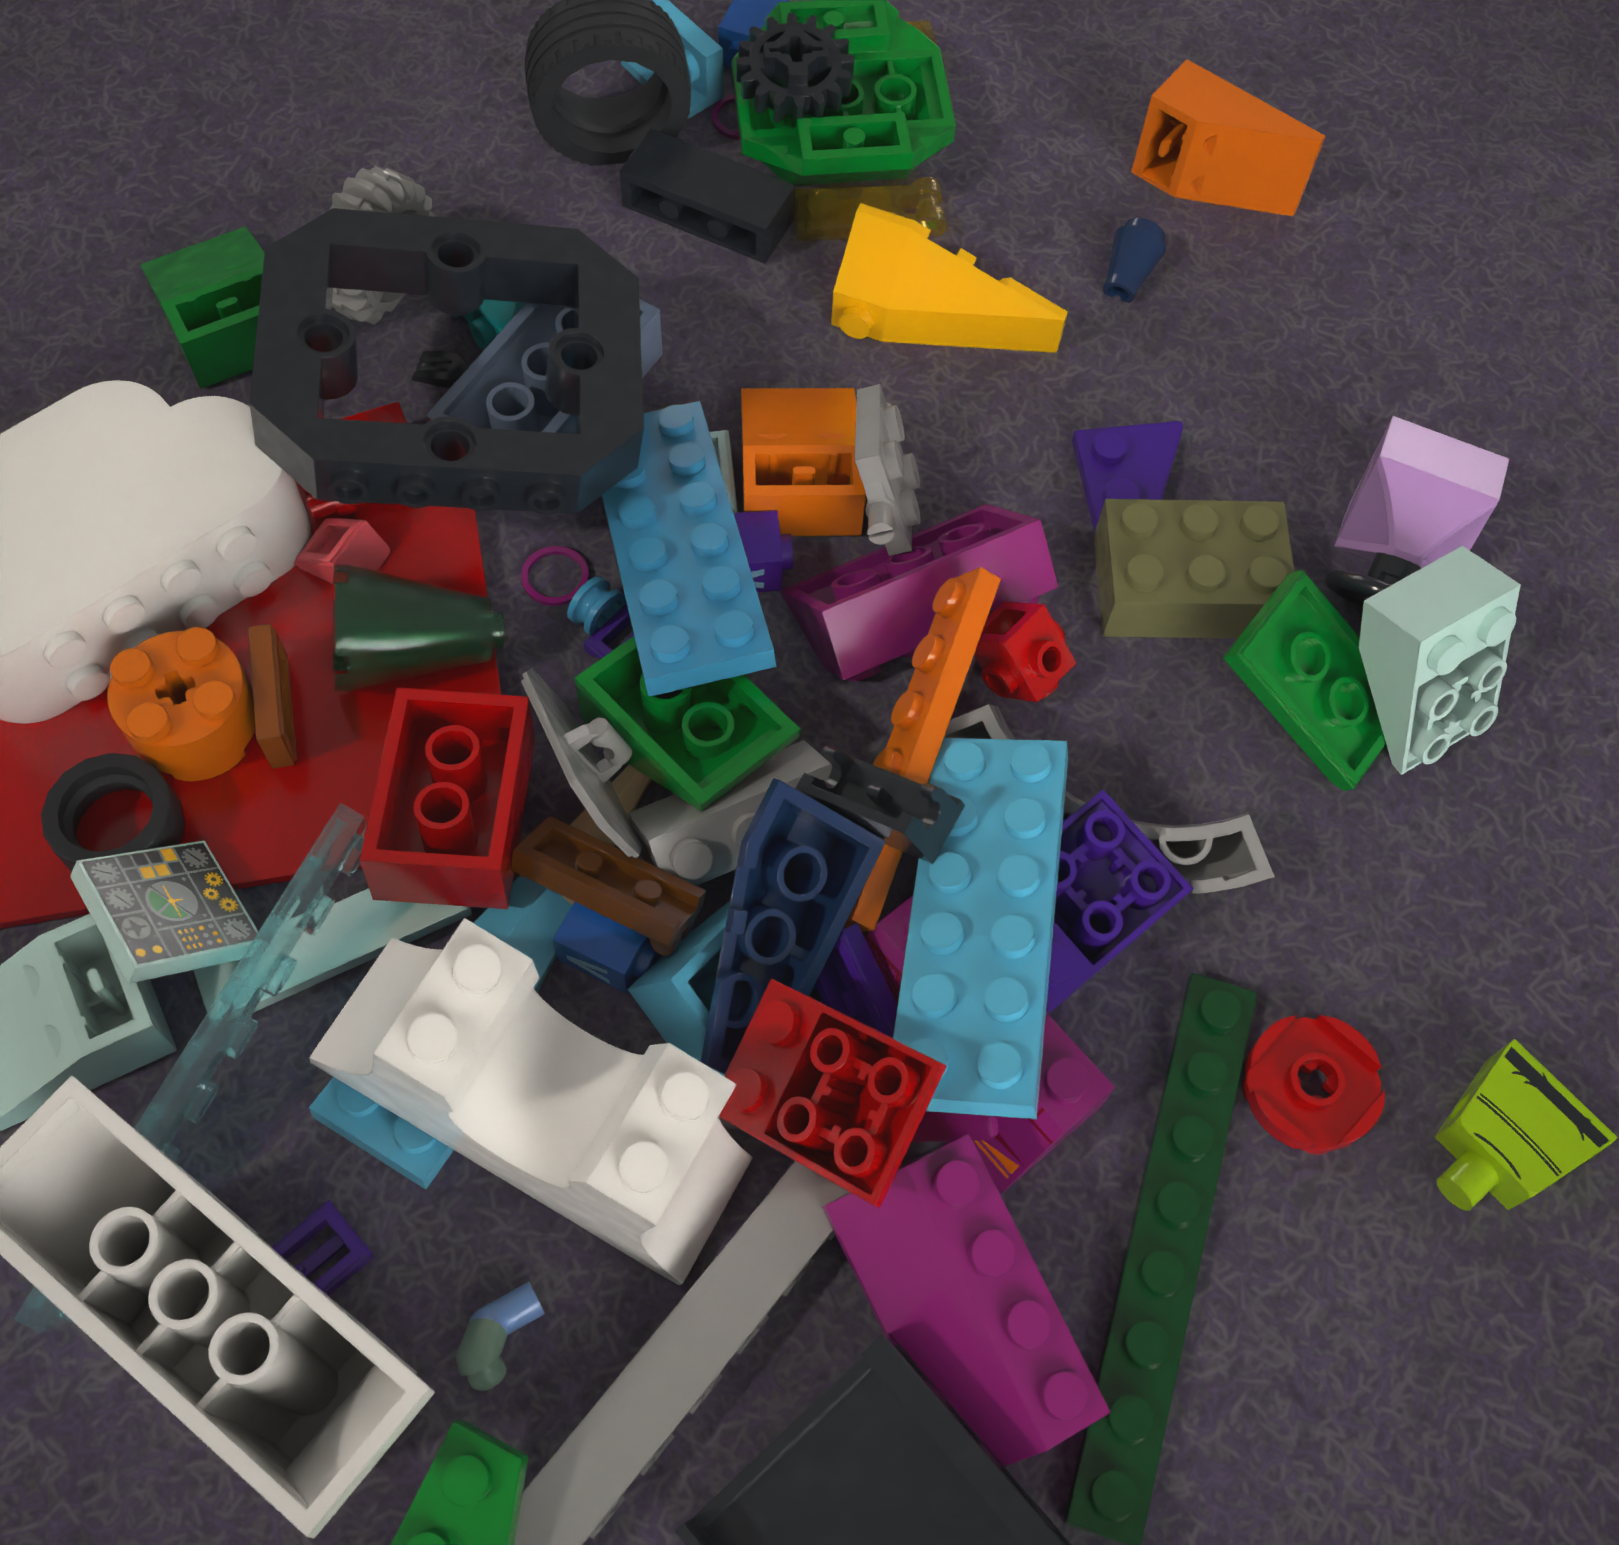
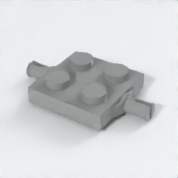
[855,384,920,556]

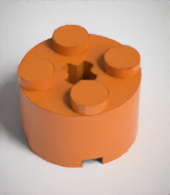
[107,627,256,781]

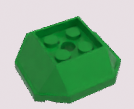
[732,0,956,185]

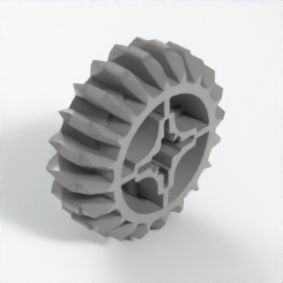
[322,166,435,325]

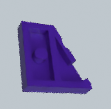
[1072,421,1183,533]

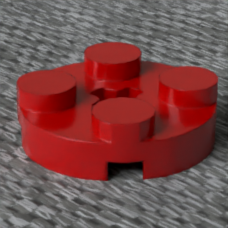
[1242,1015,1385,1155]

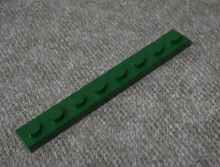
[1063,973,1257,1545]

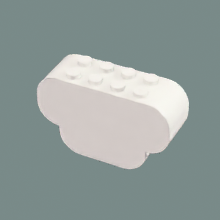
[0,380,311,724]

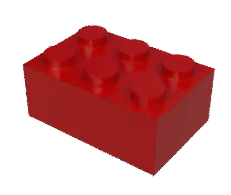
[360,687,535,909]

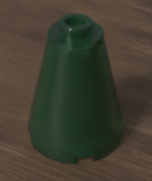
[332,564,505,692]

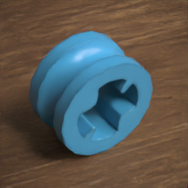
[567,576,627,636]

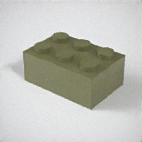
[1094,499,1294,638]

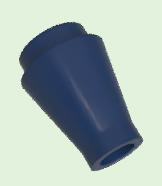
[1103,218,1166,303]

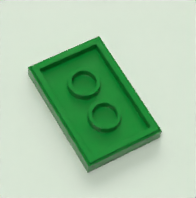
[1223,570,1386,791]

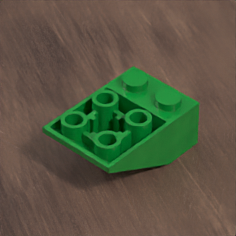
[140,226,265,389]

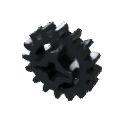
[736,13,854,124]

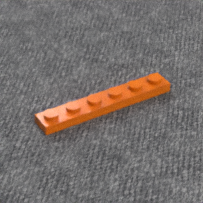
[842,567,1001,932]

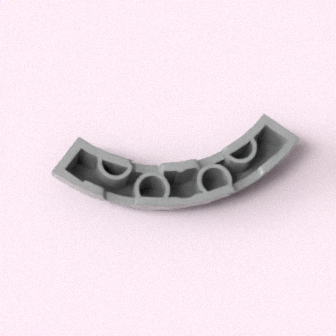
[944,704,1275,894]

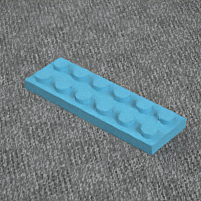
[893,738,1068,1119]

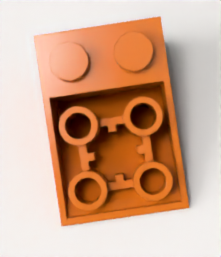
[1131,59,1326,216]
[741,388,866,536]

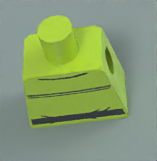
[1435,1039,1618,1211]

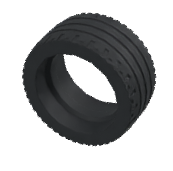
[525,0,691,166]

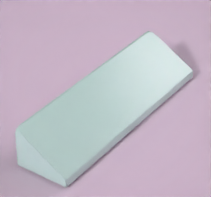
[193,888,472,1028]

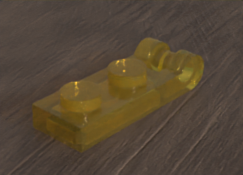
[794,177,947,241]

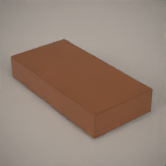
[248,624,297,769]

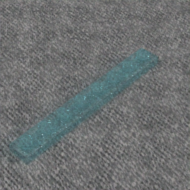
[14,803,367,1334]

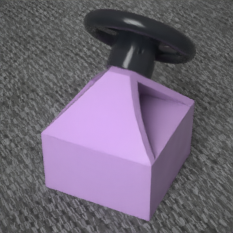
[1325,416,1509,606]

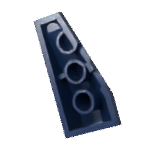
[700,778,886,1074]

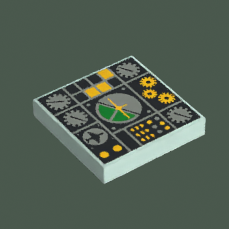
[70,840,264,984]

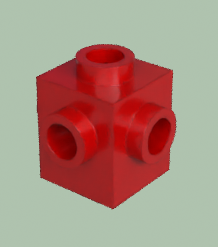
[974,601,1076,702]

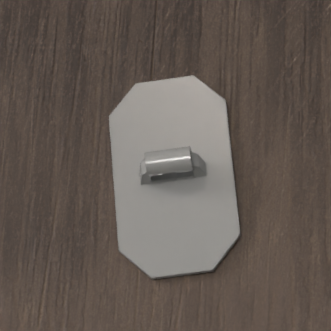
[521,668,643,858]

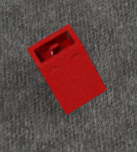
[719,978,947,1208]

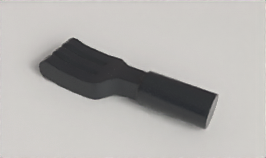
[412,351,470,388]

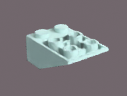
[1359,546,1521,775]
[0,914,177,1131]

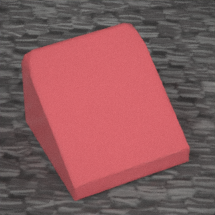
[294,518,390,593]

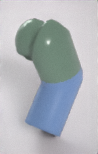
[456,1281,545,1391]

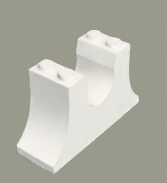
[309,918,753,1285]
[0,1075,435,1538]

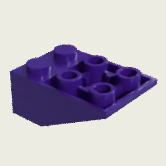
[1046,789,1194,1015]

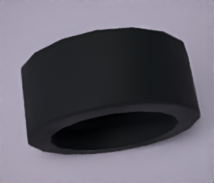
[41,753,185,872]

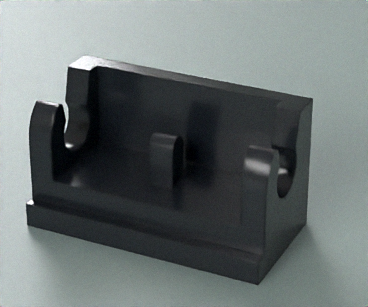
[795,745,965,864]

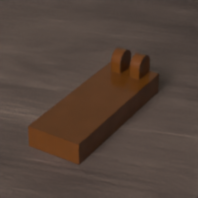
[511,816,706,956]

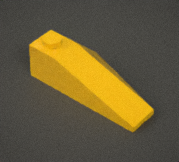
[831,203,1068,353]

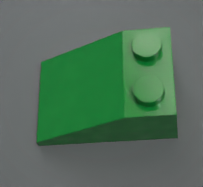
[574,636,801,812]

